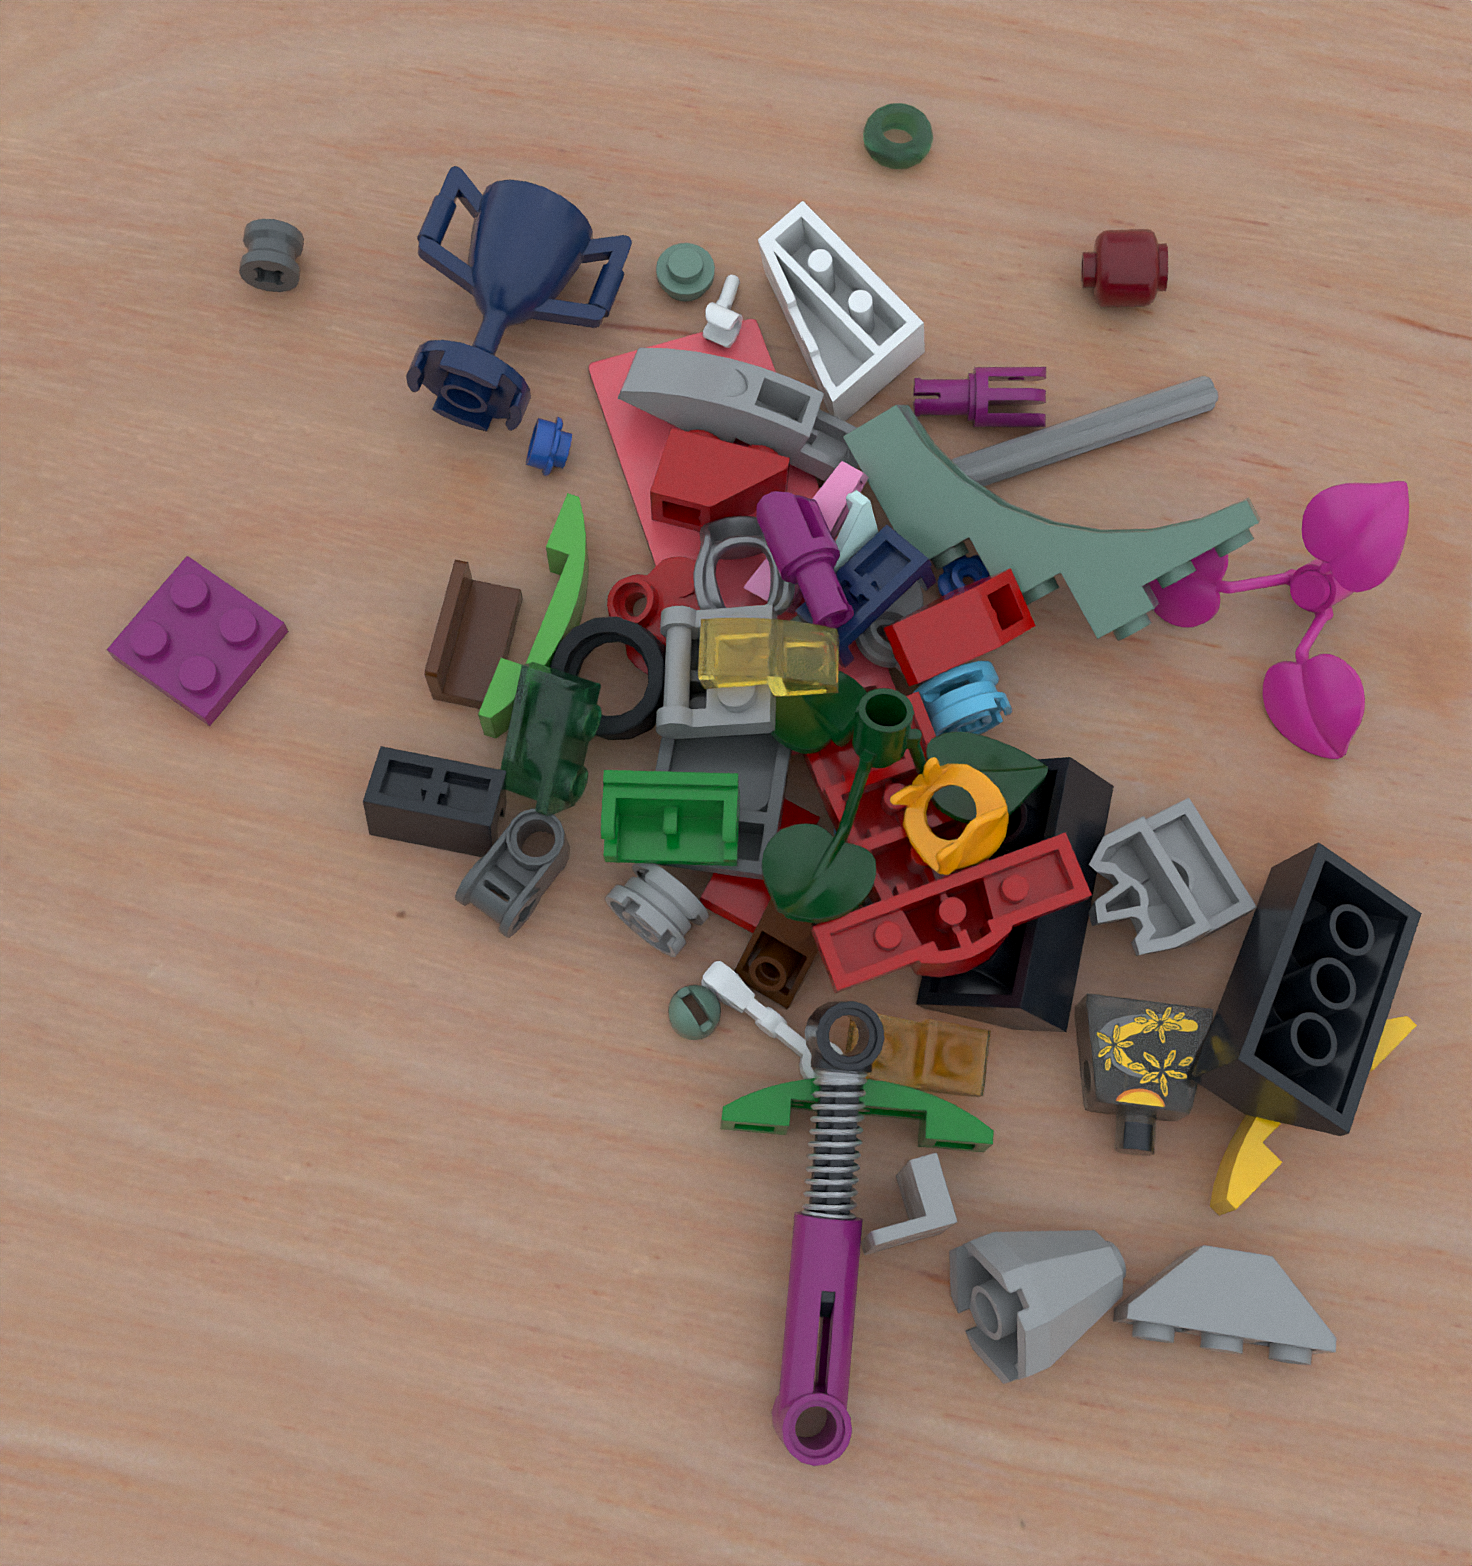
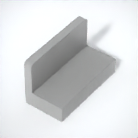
[861,1153,957,1255]

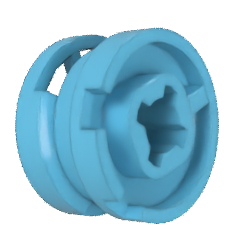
[913,661,1012,736]

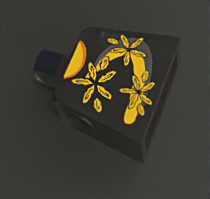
[1074,993,1213,1156]

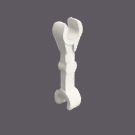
[701,961,843,1079]

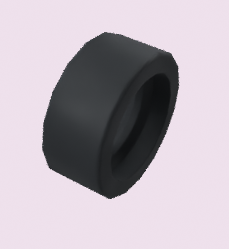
[549,617,666,740]

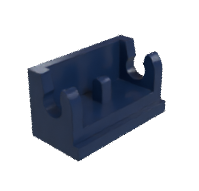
[795,524,936,668]

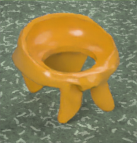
[890,757,1009,875]

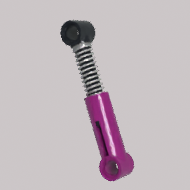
[771,1001,885,1466]

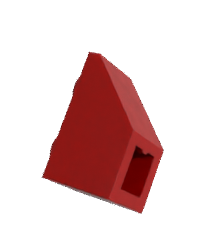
[650,428,790,532]
[883,568,1036,687]

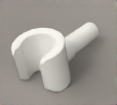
[703,275,743,348]

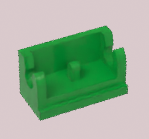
[601,770,740,866]

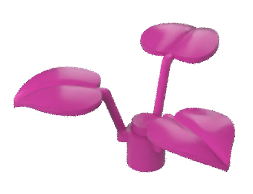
[1149,481,1409,759]

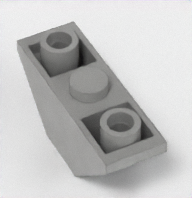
[1113,1245,1336,1365]

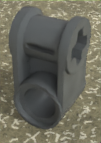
[455,809,570,938]

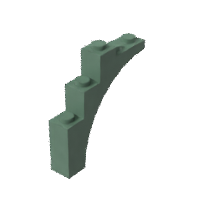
[843,405,1261,641]

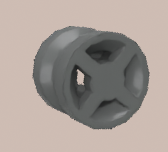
[239,219,304,292]

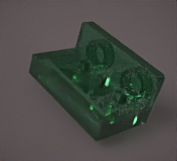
[500,662,602,816]

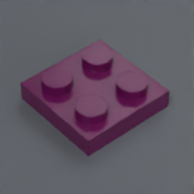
[106,556,289,726]

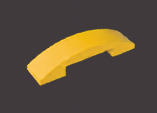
[1210,1016,1417,1216]

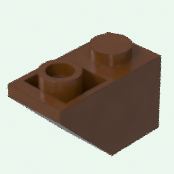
[734,899,823,1009]

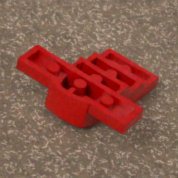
[802,691,1092,994]

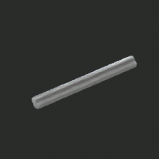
[951,376,1218,486]

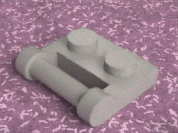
[656,604,777,739]

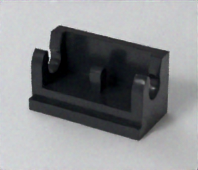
[363,746,507,857]

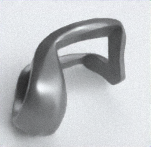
[693,516,795,616]

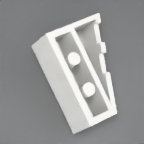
[758,201,925,421]

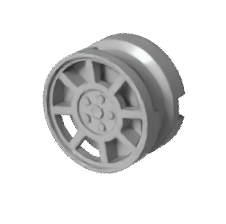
[605,863,709,957]

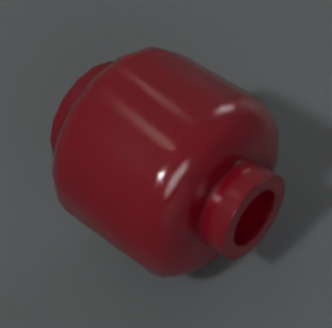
[1081,229,1168,308]

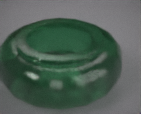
[863,103,933,169]

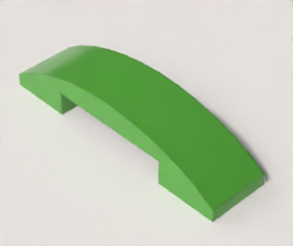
[478,493,589,739]

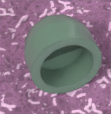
[668,985,721,1040]

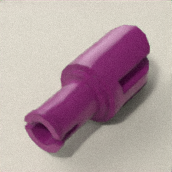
[913,367,1046,427]
[756,491,854,631]

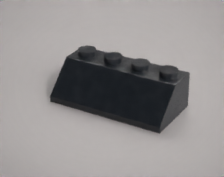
[916,757,1114,1032]
[1191,842,1422,1136]

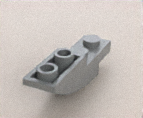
[618,348,858,481]

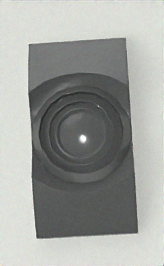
[655,635,809,880]

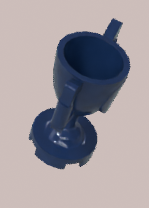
[406,166,632,431]

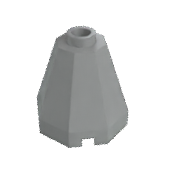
[949,1230,1126,1384]

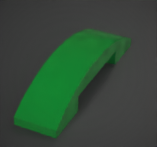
[720,1078,994,1153]

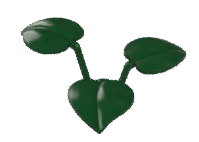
[761,647,1048,923]

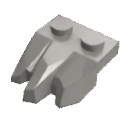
[1088,798,1257,956]

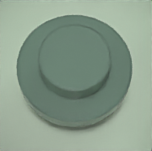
[656,243,715,302]

